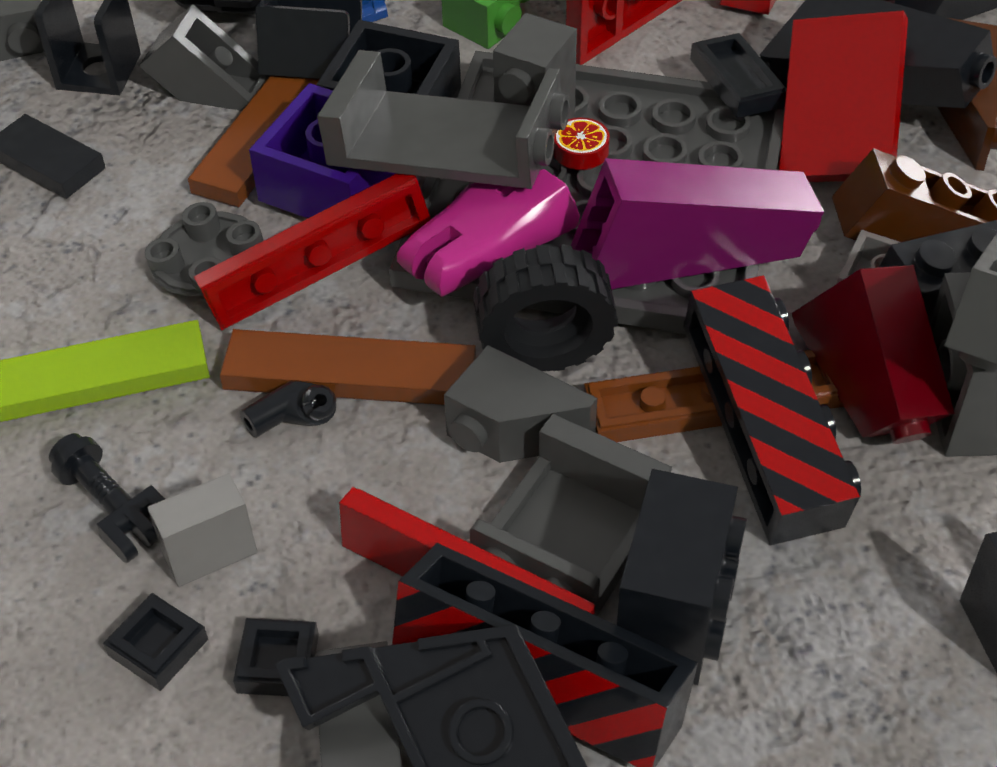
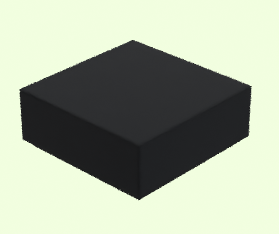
[103,593,208,691]
[233,618,319,697]

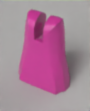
[397,169,580,298]

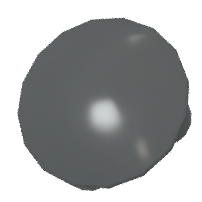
[145,202,264,297]

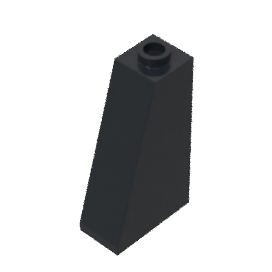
[759,0,997,109]

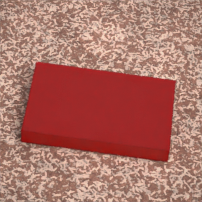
[779,10,908,182]

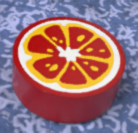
[553,117,610,170]

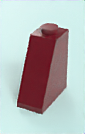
[791,265,955,444]

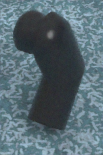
[239,381,336,438]

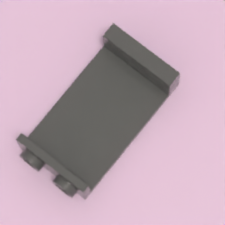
[317,50,570,189]

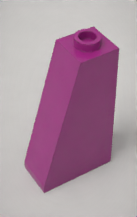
[570,158,824,289]

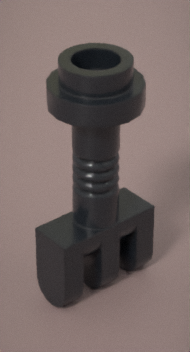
[49,433,165,563]

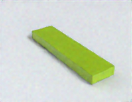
[0,320,210,422]

